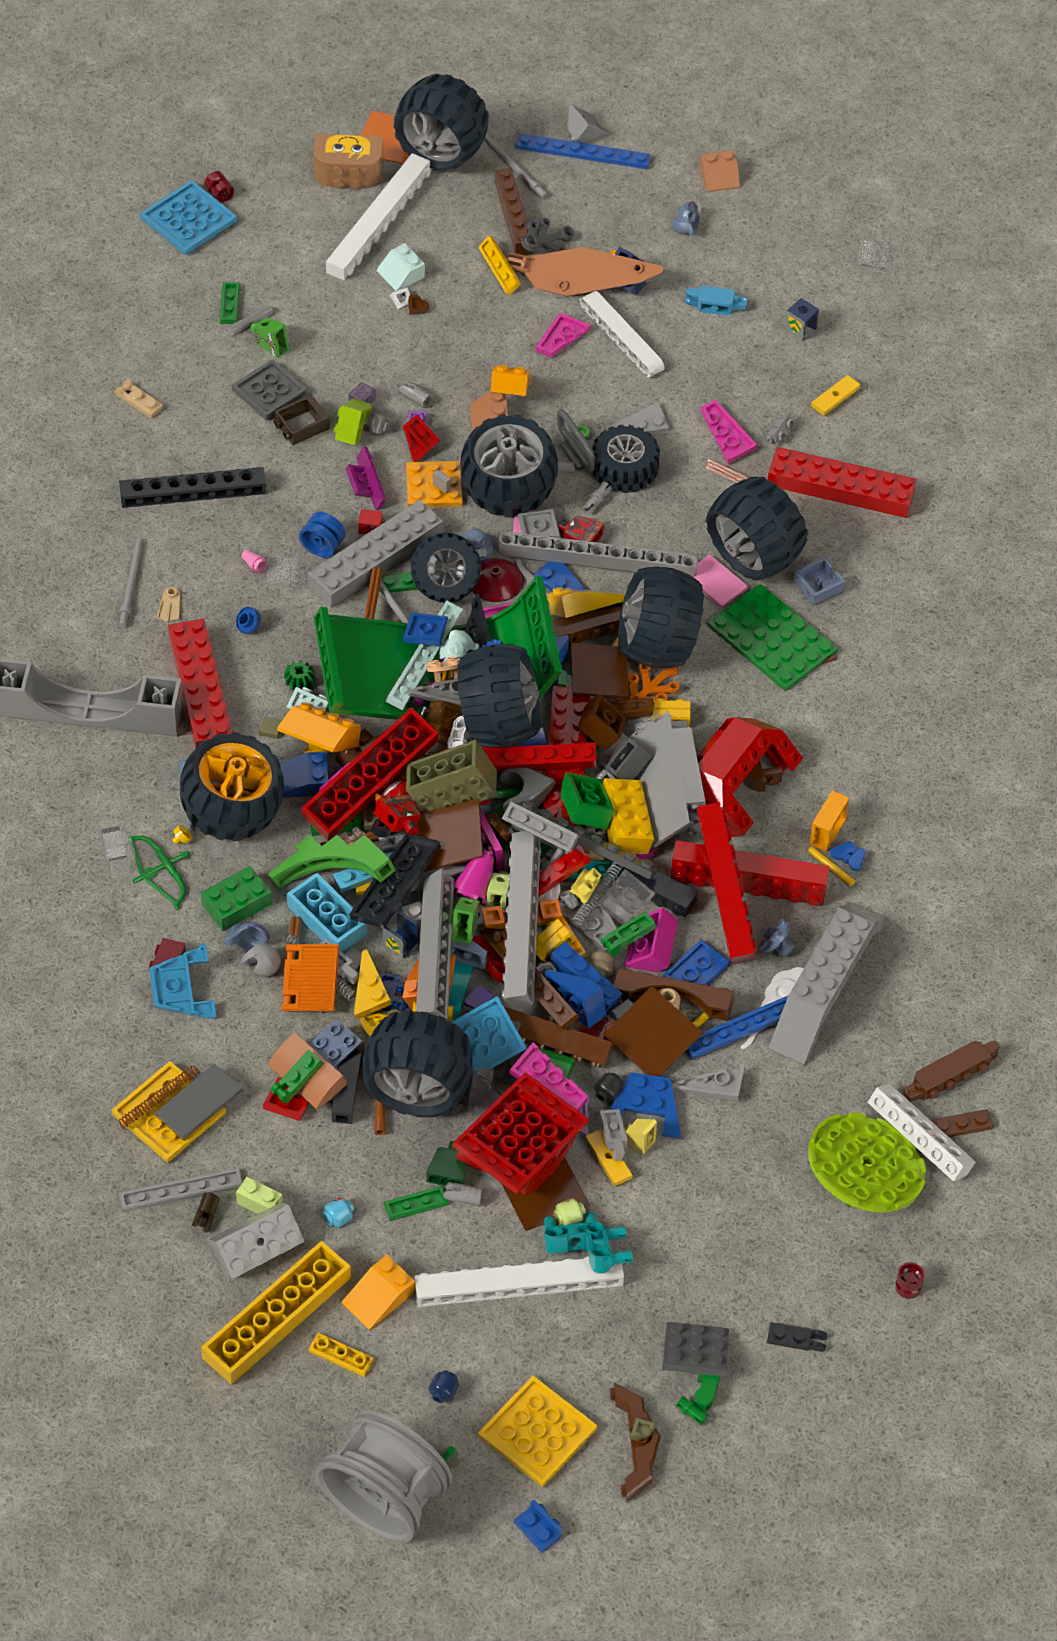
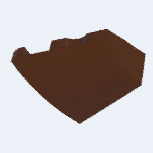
[485,812,516,843]

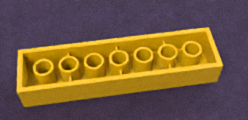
[201,1241,351,1385]

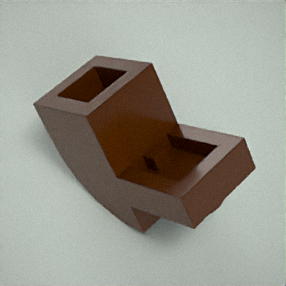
[743,760,783,792]

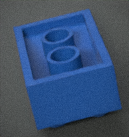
[280,752,328,798]
[545,970,606,1029]

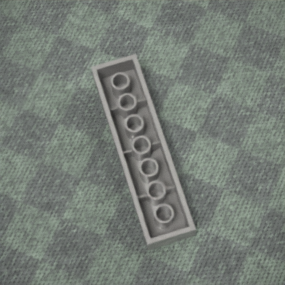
[307,500,443,608]

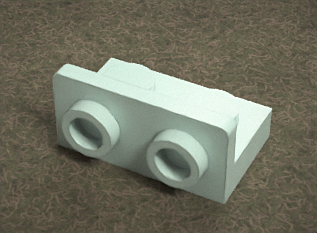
[287,687,329,712]

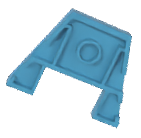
[149,944,216,1019]

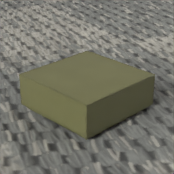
[259,717,282,739]

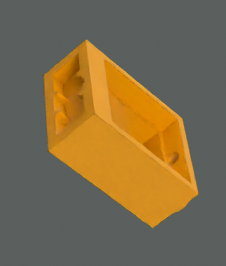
[809,790,849,852]

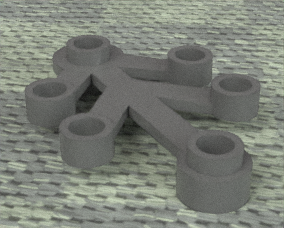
[521,218,575,254]

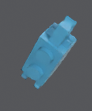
[685,285,747,316]

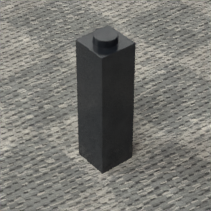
[332,1052,362,1124]

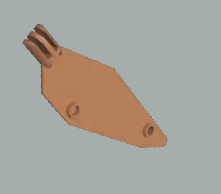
[507,247,664,296]

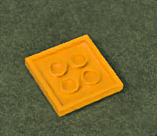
[406,461,462,507]

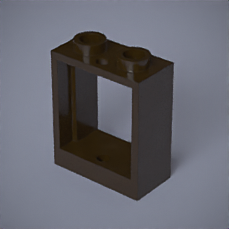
[273,394,330,445]

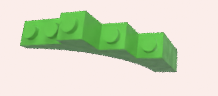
[269,835,396,889]

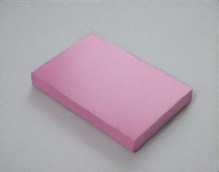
[694,554,748,609]

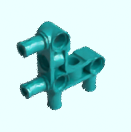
[543,1212,633,1274]

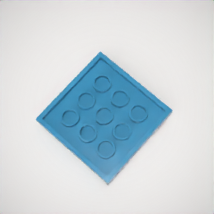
[140,180,237,255]

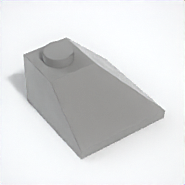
[568,104,608,144]

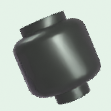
[594,1073,624,1102]

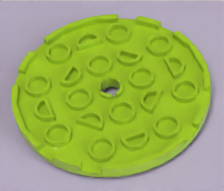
[808,1112,926,1213]

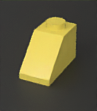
[625,1119,657,1155]

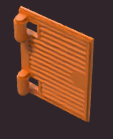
[281,944,339,1011]

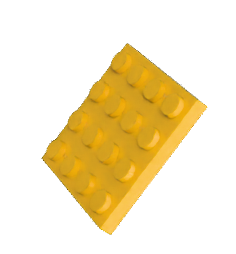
[111,1061,226,1163]
[478,1376,598,1488]

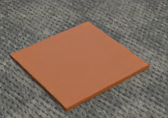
[361,110,410,164]

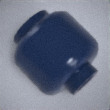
[428,1370,459,1403]

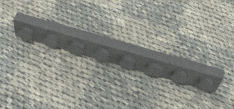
[517,801,658,879]

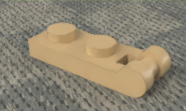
[114,380,163,418]

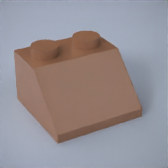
[699,150,740,192]
[470,392,508,431]

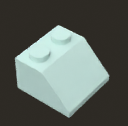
[377,243,425,291]

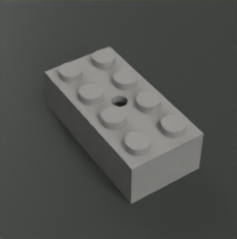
[209,1202,305,1279]

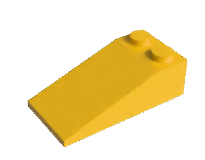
[547,587,625,618]

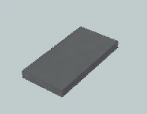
[155,1063,242,1141]

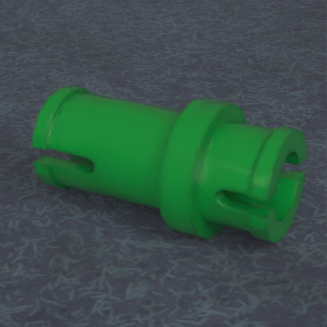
[675,1395,709,1426]

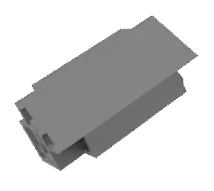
[629,710,705,848]

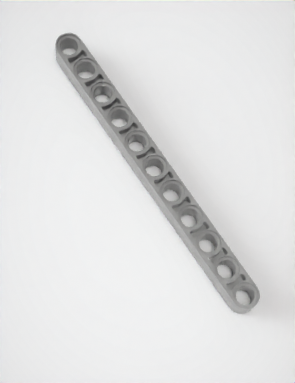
[499,532,697,577]

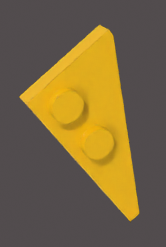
[354,949,392,1019]

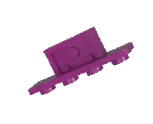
[346,446,386,510]

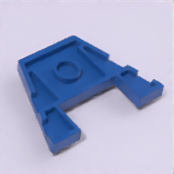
[610,1072,681,1139]

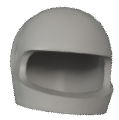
[241,942,281,977]

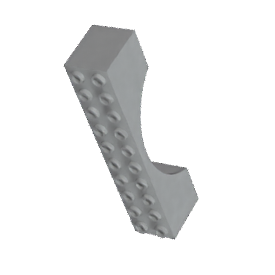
[0,658,183,736]

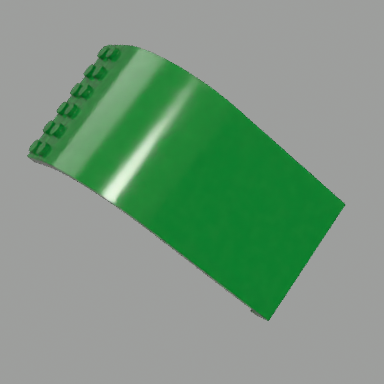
[313,576,562,725]

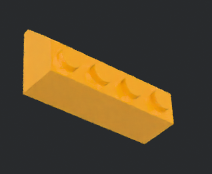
[277,702,361,752]

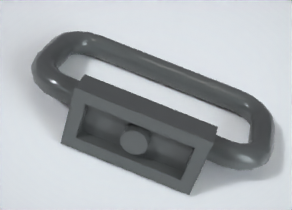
[557,409,595,471]

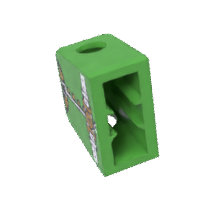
[251,317,290,358]
[451,897,480,944]

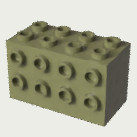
[406,740,497,813]

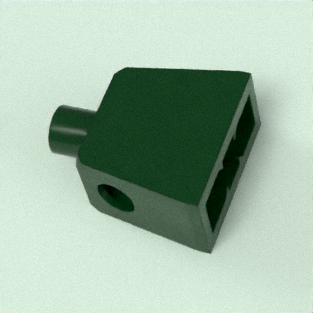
[426,1141,466,1186]

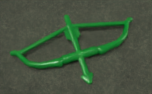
[124,834,190,910]

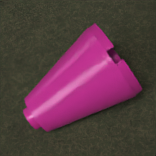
[454,850,494,906]

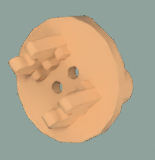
[427,657,460,682]

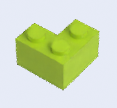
[334,399,373,445]

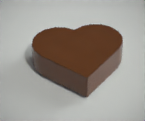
[408,294,429,315]

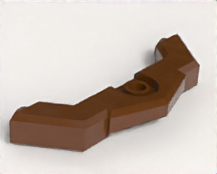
[610,1382,661,1503]

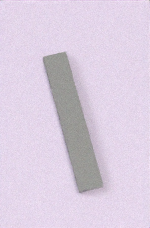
[119,1168,243,1212]

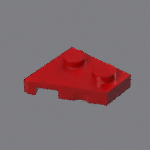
[403,414,441,462]
[263,1077,308,1121]

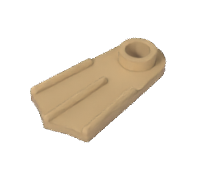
[157,587,180,623]

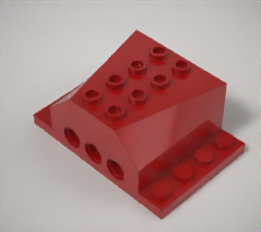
[452,1072,589,1195]

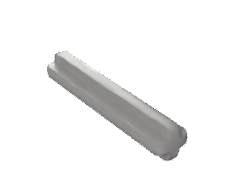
[228,305,273,336]

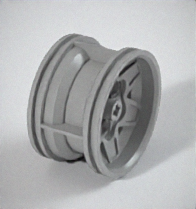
[315,1410,452,1543]

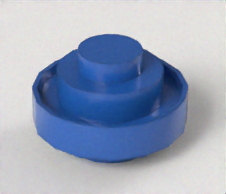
[236,607,261,634]

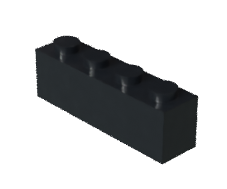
[618,867,698,918]

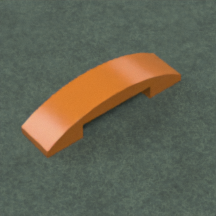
[482,899,562,929]

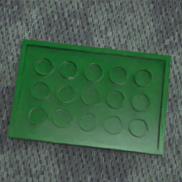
[707,584,838,691]

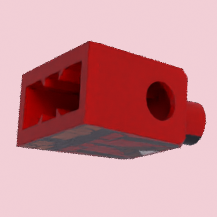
[558,515,604,543]
[374,794,421,835]

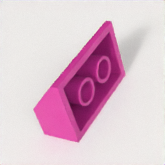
[624,908,678,972]

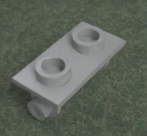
[766,411,795,447]

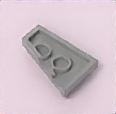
[612,401,669,435]

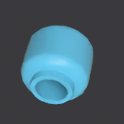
[322,1197,354,1228]

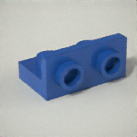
[514,1500,562,1553]

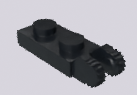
[767,1322,828,1352]

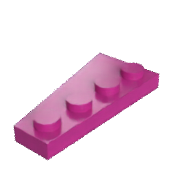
[701,399,757,464]
[510,1042,588,1111]

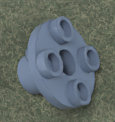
[462,528,494,561]
[758,919,795,957]

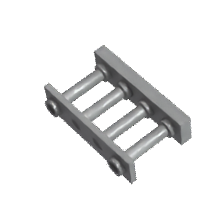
[502,802,585,854]

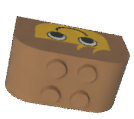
[313,133,383,189]

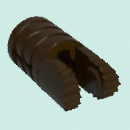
[191,1192,220,1233]

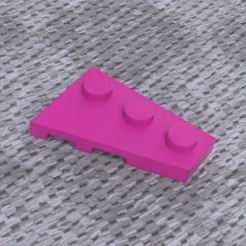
[536,313,591,358]

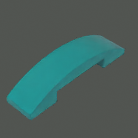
[448,960,475,1020]

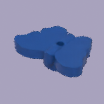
[830,841,866,872]

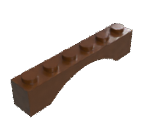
[613,969,734,1021]

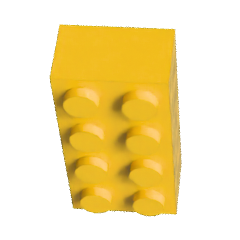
[603,778,654,854]

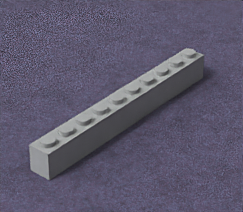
[502,831,541,1008]
[416,869,454,1019]

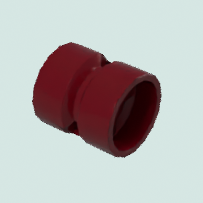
[204,171,235,203]
[895,1262,925,1299]

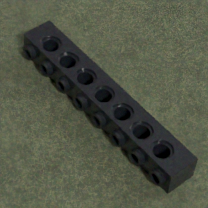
[119,467,266,508]

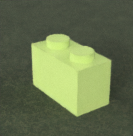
[236,1177,283,1214]

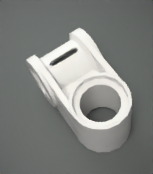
[447,715,472,749]

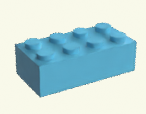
[287,873,368,952]

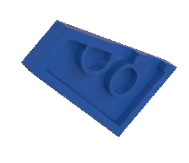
[533,561,585,592]

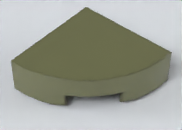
[630,1418,656,1440]

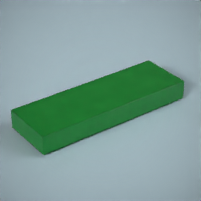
[220,282,240,324]
[384,1186,449,1221]

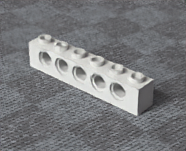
[867,1084,976,1181]

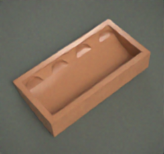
[268,1032,347,1110]

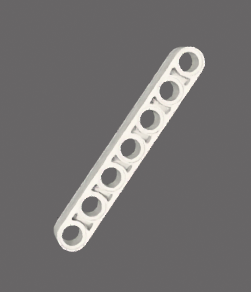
[580,291,664,378]

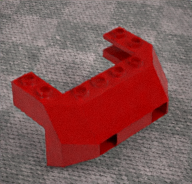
[697,717,803,837]

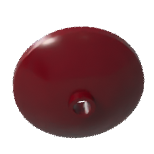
[472,558,523,602]

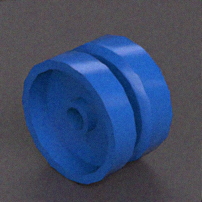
[299,511,346,558]

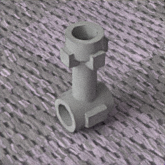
[559,890,578,909]

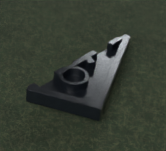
[465,593,492,653]

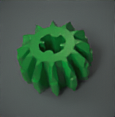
[284,660,316,690]

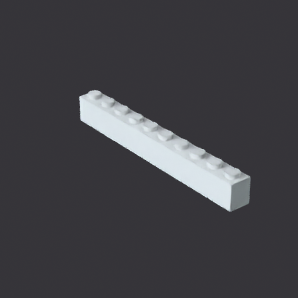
[326,154,431,280]
[415,1257,624,1307]

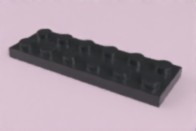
[349,832,441,929]

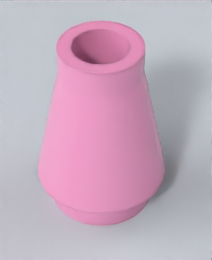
[241,550,268,573]

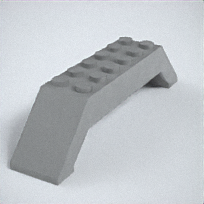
[768,902,887,1066]

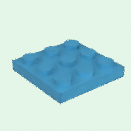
[451,996,527,1076]

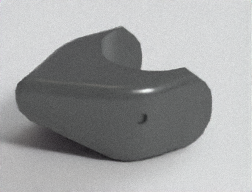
[500,767,556,813]

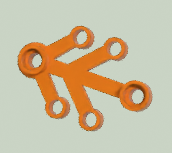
[628,664,679,700]

